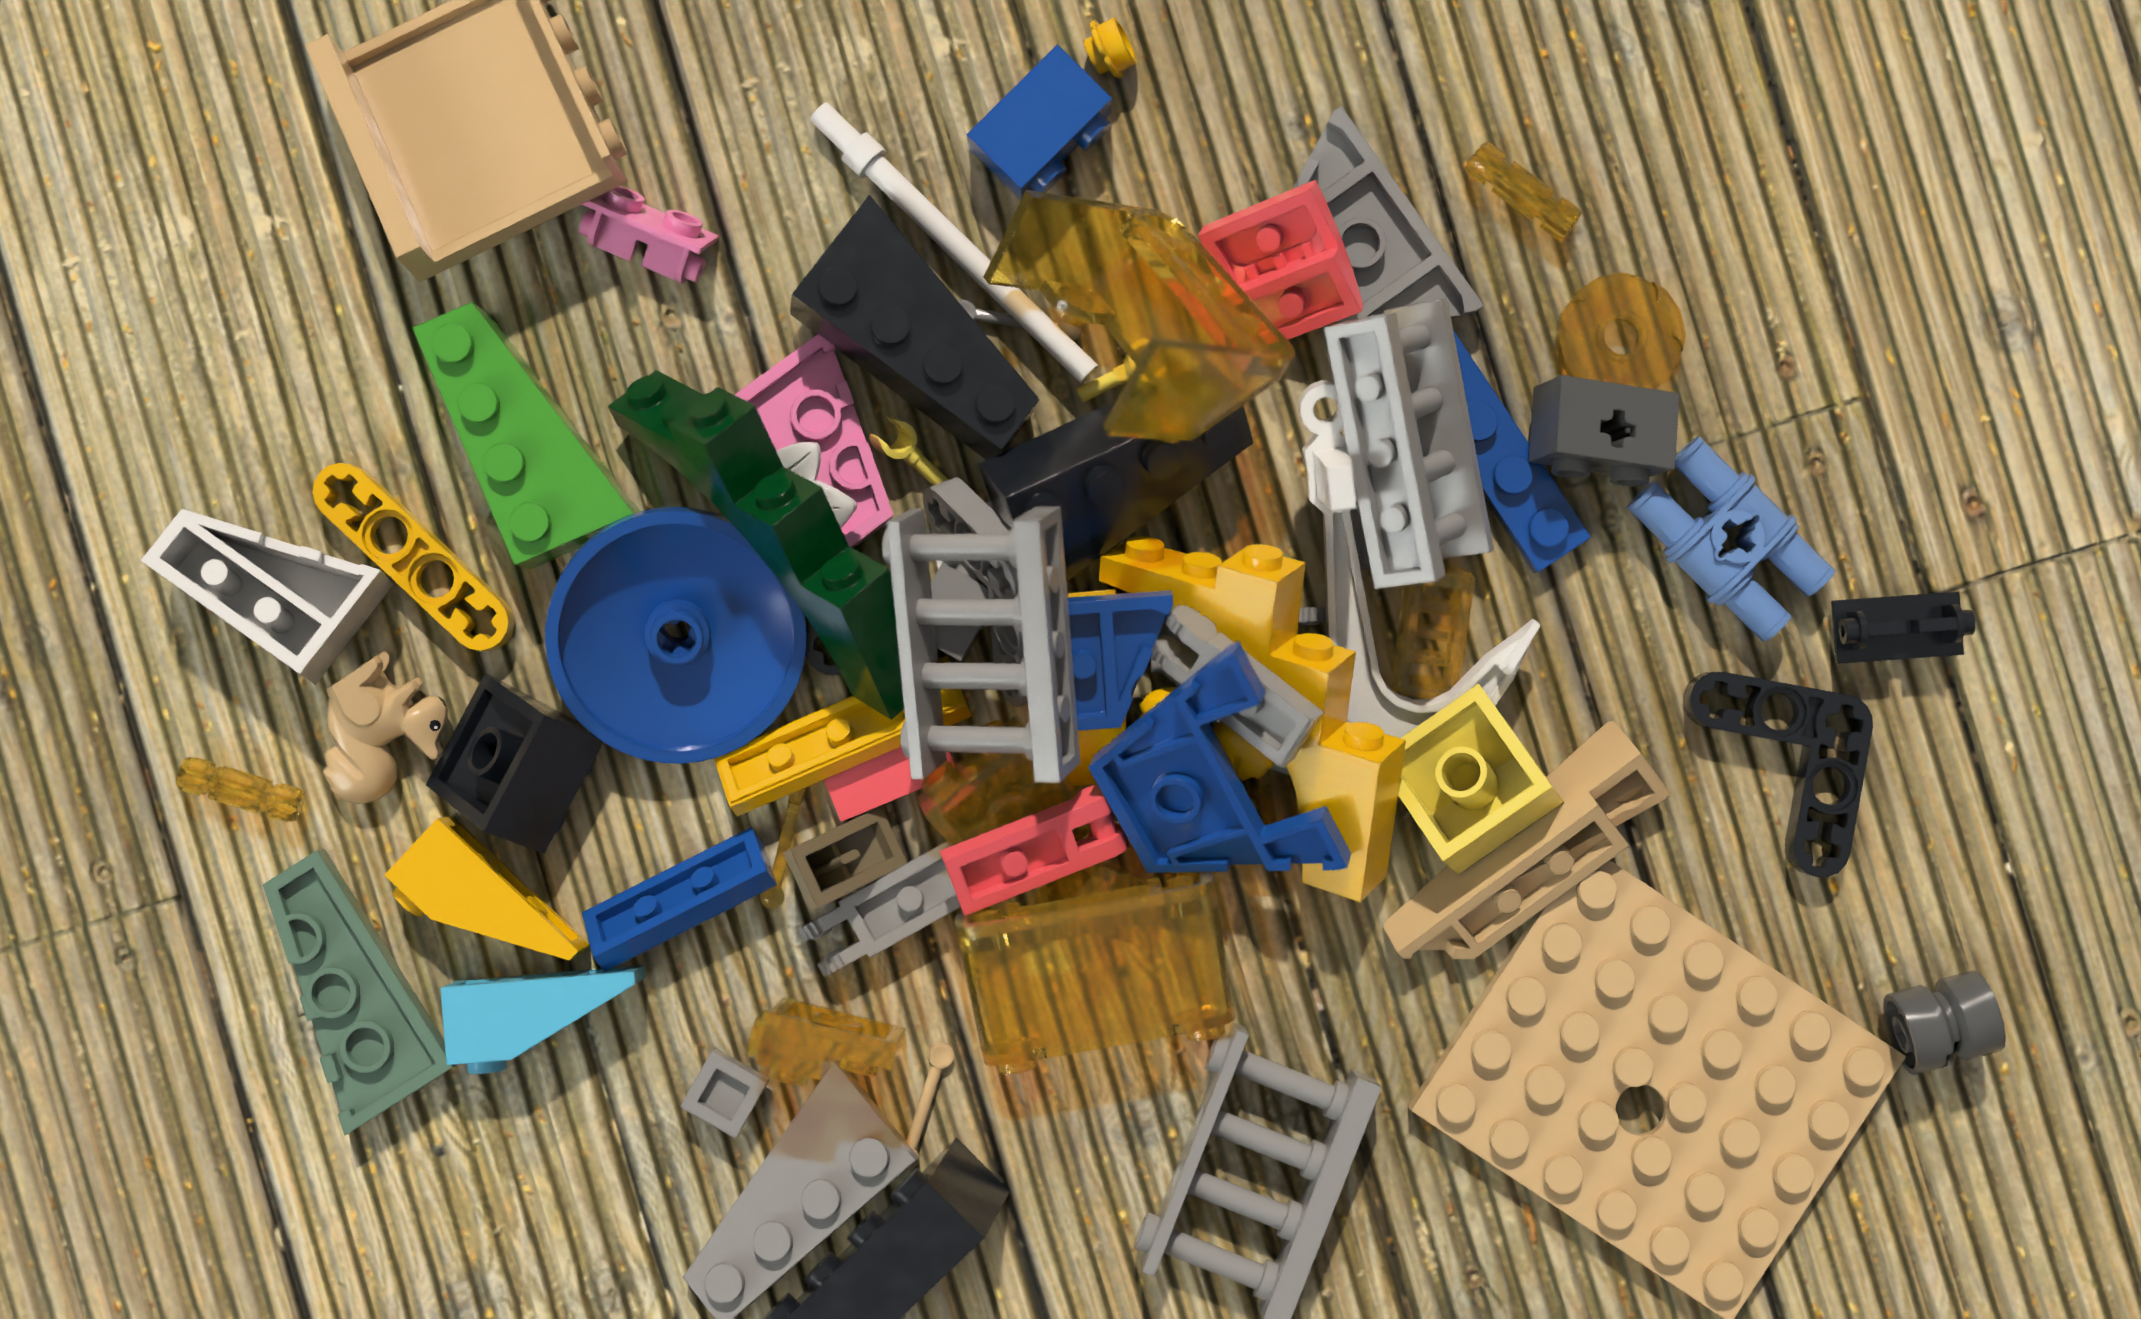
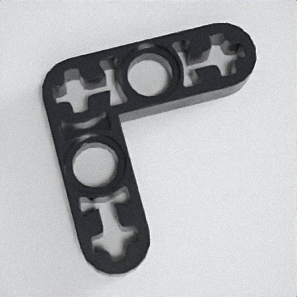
[1683,672,1873,877]

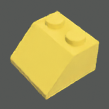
[1398,684,1564,875]

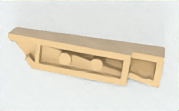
[1383,721,1672,959]

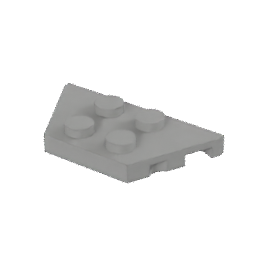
[1293,106,1484,324]

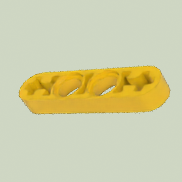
[312,463,515,651]

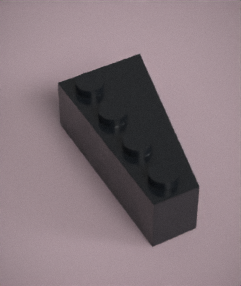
[790,195,1040,460]

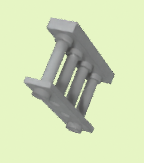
[1324,298,1494,589]
[882,507,1081,783]
[1134,1022,1382,1319]

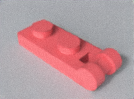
[940,785,1129,916]

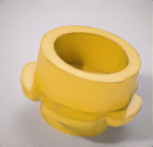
[1083,17,1137,78]

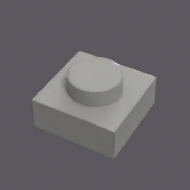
[680,1048,770,1139]

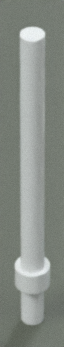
[810,102,1099,384]

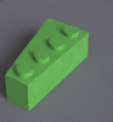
[412,302,641,569]

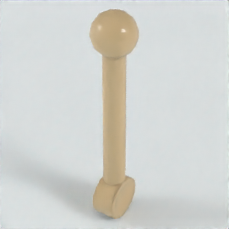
[905,1042,954,1171]

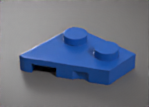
[1068,590,1173,731]

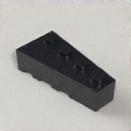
[978,359,1253,582]
[763,1137,1010,1319]

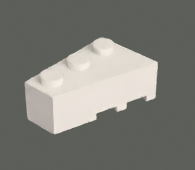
[141,509,394,685]

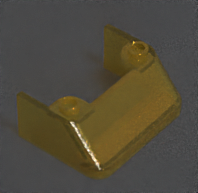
[983,190,1295,443]

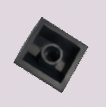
[426,673,604,854]

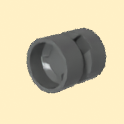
[1883,970,2006,1075]

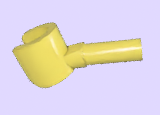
[1076,341,1165,403]
[869,416,949,486]

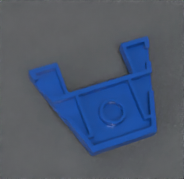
[1089,641,1351,873]

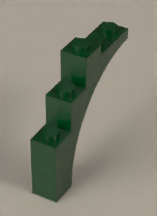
[608,370,904,720]

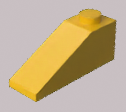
[384,816,590,961]

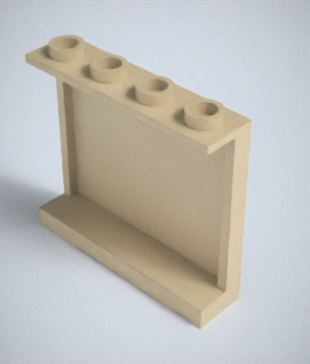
[305,0,628,283]

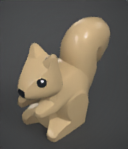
[323,650,448,804]

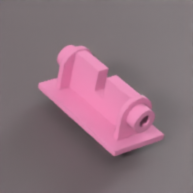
[578,186,719,284]

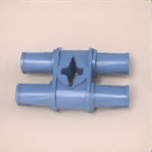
[1626,436,1836,642]

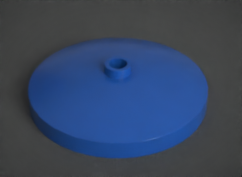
[545,507,807,764]

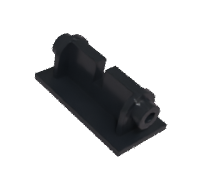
[1831,592,1975,664]

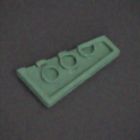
[263,849,458,1136]

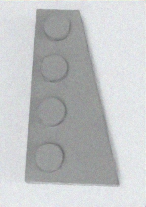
[682,1060,919,1319]

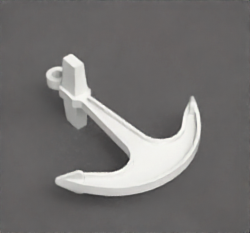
[1163,381,1540,775]

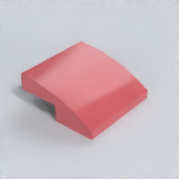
[1198,180,1364,355]

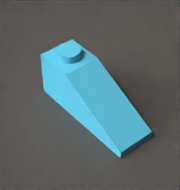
[440,965,646,1074]

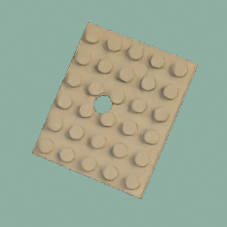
[1408,860,1906,1319]

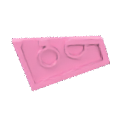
[735,334,894,548]

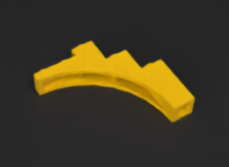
[1099,536,1406,902]

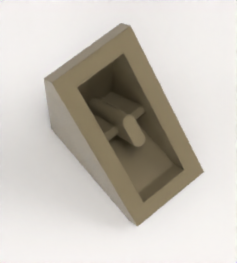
[783,807,907,912]

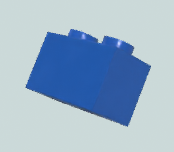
[966,44,1112,201]

